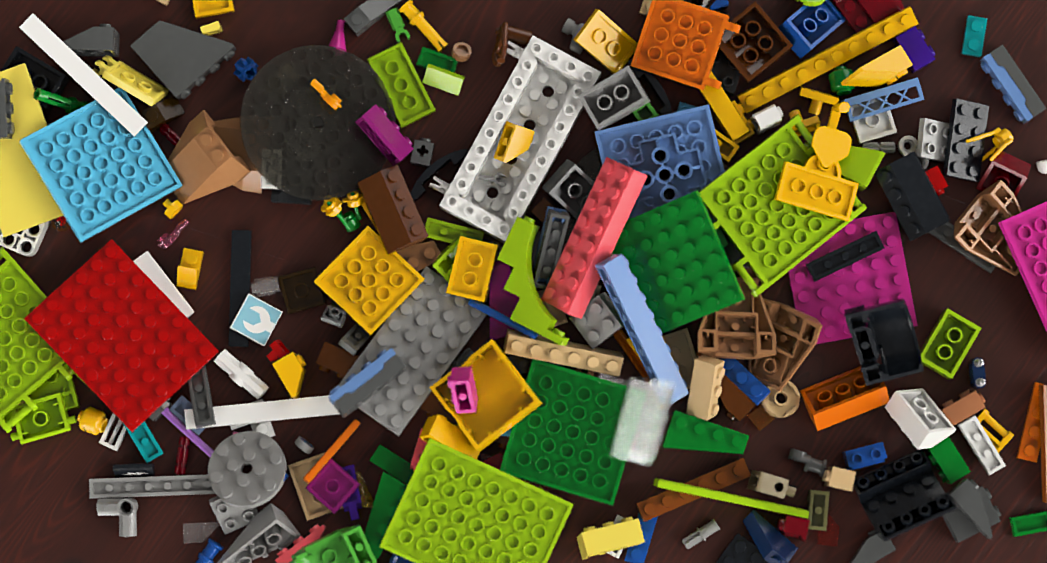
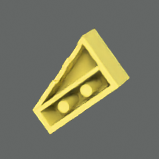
[576,517,645,560]

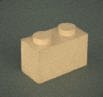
[822,466,856,491]

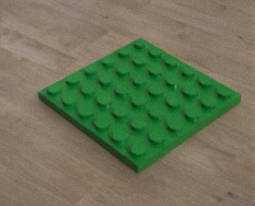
[611,190,745,333]
[500,359,646,506]

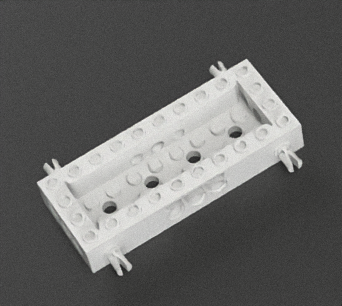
[429,36,601,243]

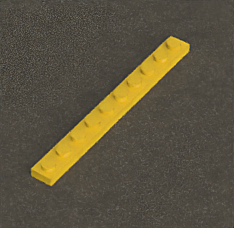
[737,6,919,114]

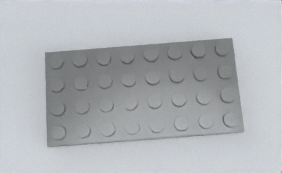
[339,266,487,436]

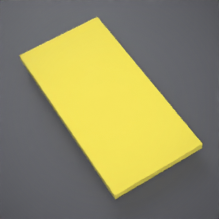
[0,63,64,237]

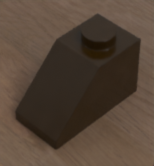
[139,97,185,133]

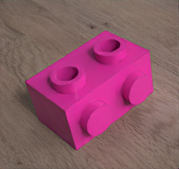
[448,366,478,414]

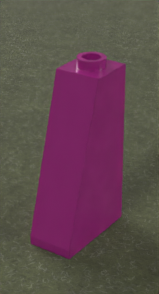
[489,261,519,341]

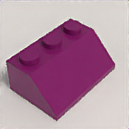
[355,104,414,166]

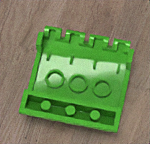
[290,525,377,563]

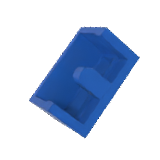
[842,442,887,470]

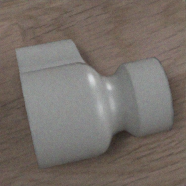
[562,18,584,54]

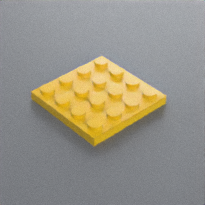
[314,226,425,336]

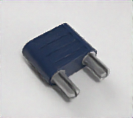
[968,357,986,389]

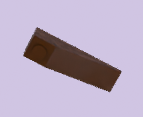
[696,352,756,422]

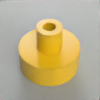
[163,199,183,219]

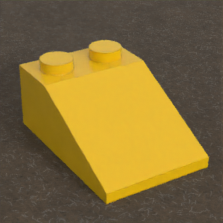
[840,45,913,87]

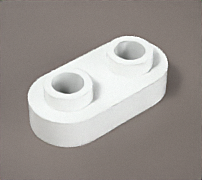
[898,135,929,170]

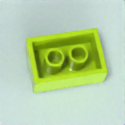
[920,308,982,380]

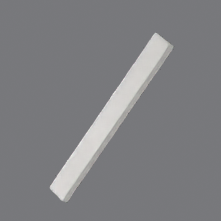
[19,14,148,137]
[184,395,340,430]

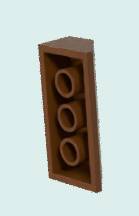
[357,165,428,254]

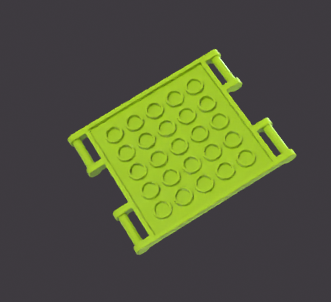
[699,114,867,297]
[0,247,75,433]

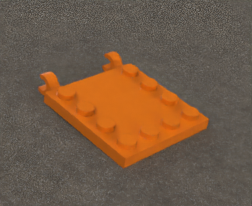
[630,0,741,91]

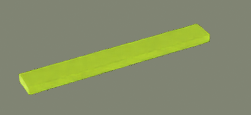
[653,478,809,519]

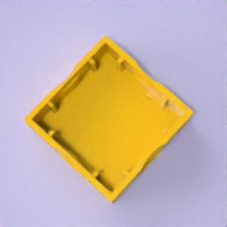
[429,339,542,451]

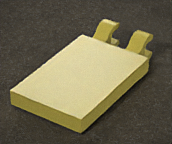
[93,55,169,106]

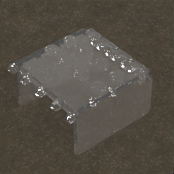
[598,373,675,466]

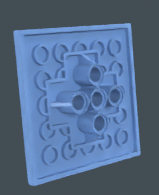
[595,104,725,223]

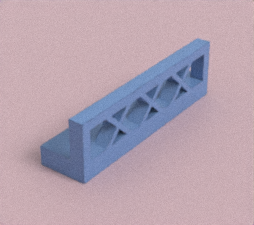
[841,77,925,122]

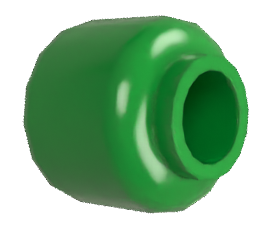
[829,66,855,96]

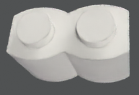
[750,104,784,135]

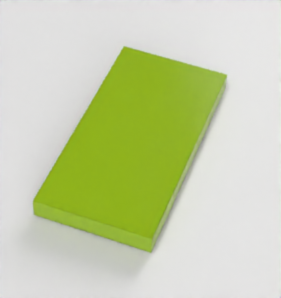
[367,42,436,128]

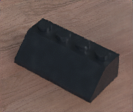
[875,151,951,241]

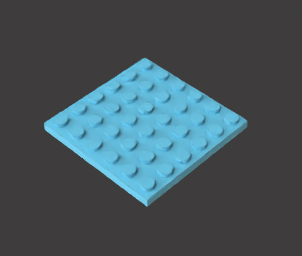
[19,88,182,243]

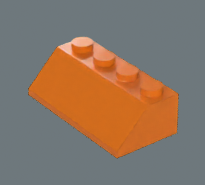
[800,366,890,431]

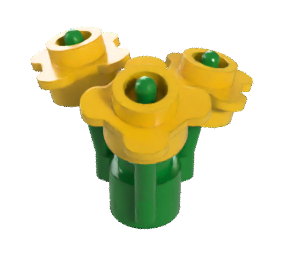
[321,191,363,232]

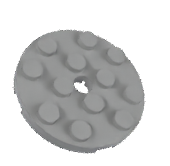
[208,431,287,508]

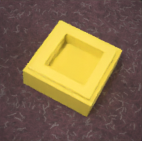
[200,21,223,36]

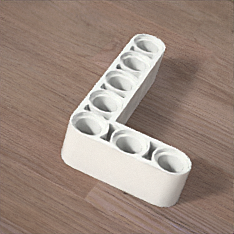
[0,221,51,257]

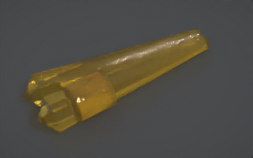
[356,472,374,508]

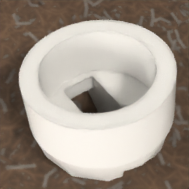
[1036,159,1047,174]

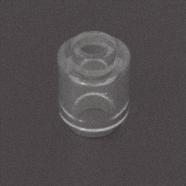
[251,275,280,298]

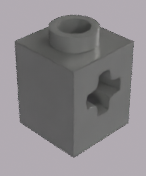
[410,138,435,168]

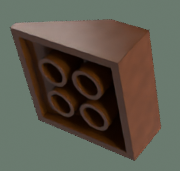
[719,1,793,82]

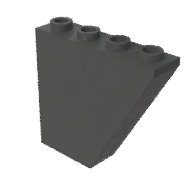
[130,20,237,100]

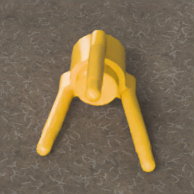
[965,127,1013,162]

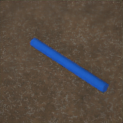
[468,299,538,340]

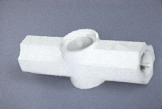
[214,349,269,400]

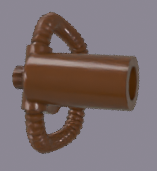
[492,22,532,67]

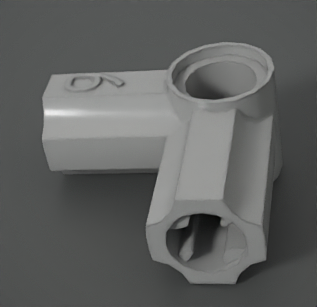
[97,497,138,537]

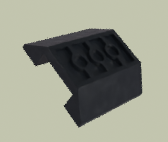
[853,449,957,542]

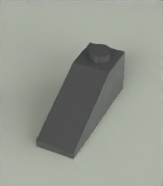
[344,0,402,37]
[949,479,993,539]
[849,529,896,563]

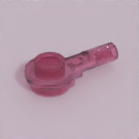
[157,218,190,250]

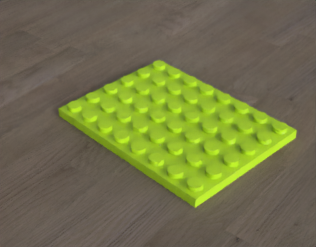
[380,438,574,563]

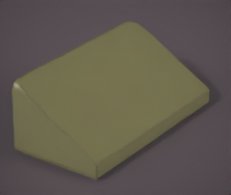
[806,490,830,531]

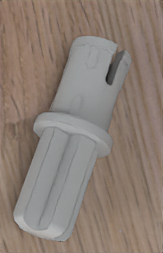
[682,519,720,549]

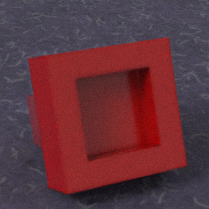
[267,339,291,362]

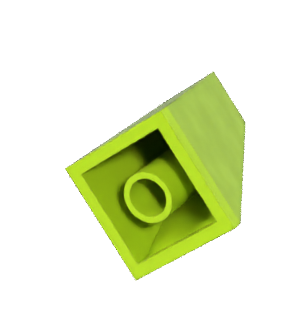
[804,142,885,192]

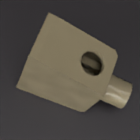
[747,470,796,499]

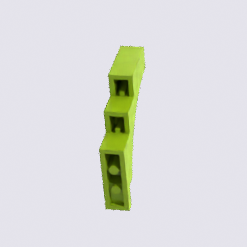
[497,216,569,346]

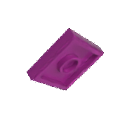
[305,458,361,514]

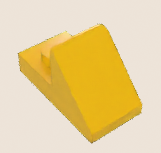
[177,248,204,290]

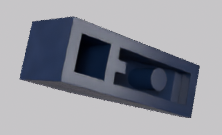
[743,510,798,563]

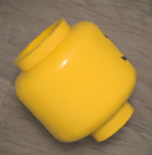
[77,407,108,435]

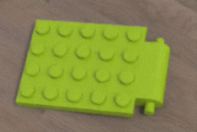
[3,364,80,444]

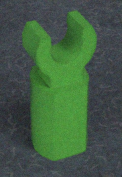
[386,8,410,43]

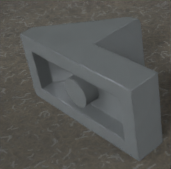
[338,323,374,356]

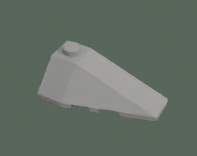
[217,503,301,563]

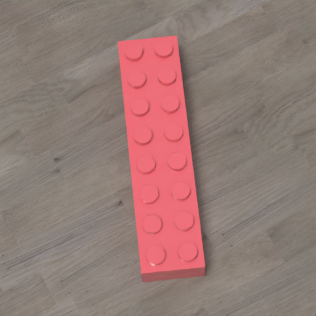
[541,157,647,319]

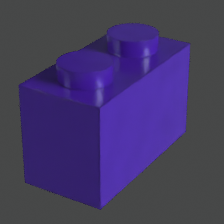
[893,26,935,74]

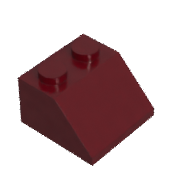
[976,148,1031,197]

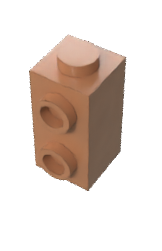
[940,389,986,426]

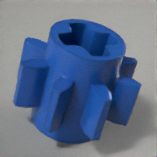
[234,57,258,82]

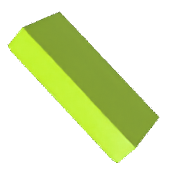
[422,64,465,96]

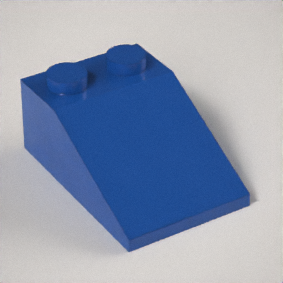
[778,0,846,59]

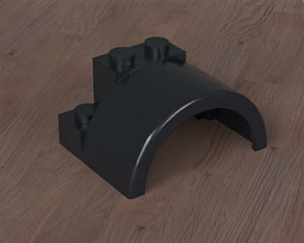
[844,298,924,386]

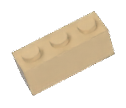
[686,355,725,421]

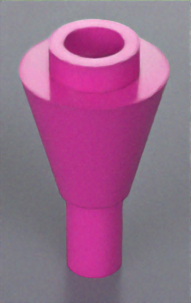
[327,20,346,56]

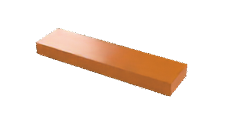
[303,419,361,484]

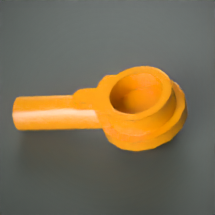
[310,79,342,110]

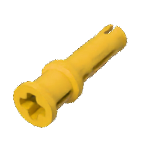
[398,0,448,52]

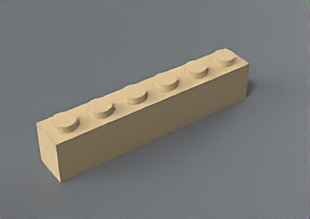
[503,329,624,377]

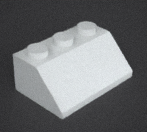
[885,388,956,449]

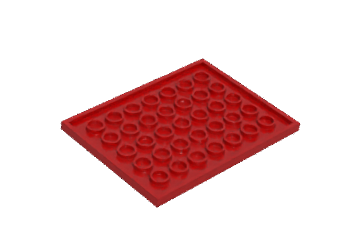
[24,239,219,433]

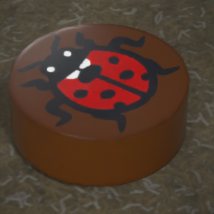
[51,216,70,232]

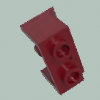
[776,515,810,542]

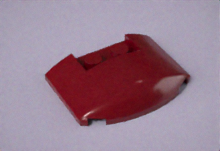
[831,0,904,52]

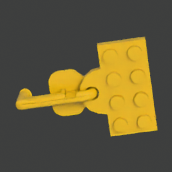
[774,102,859,222]

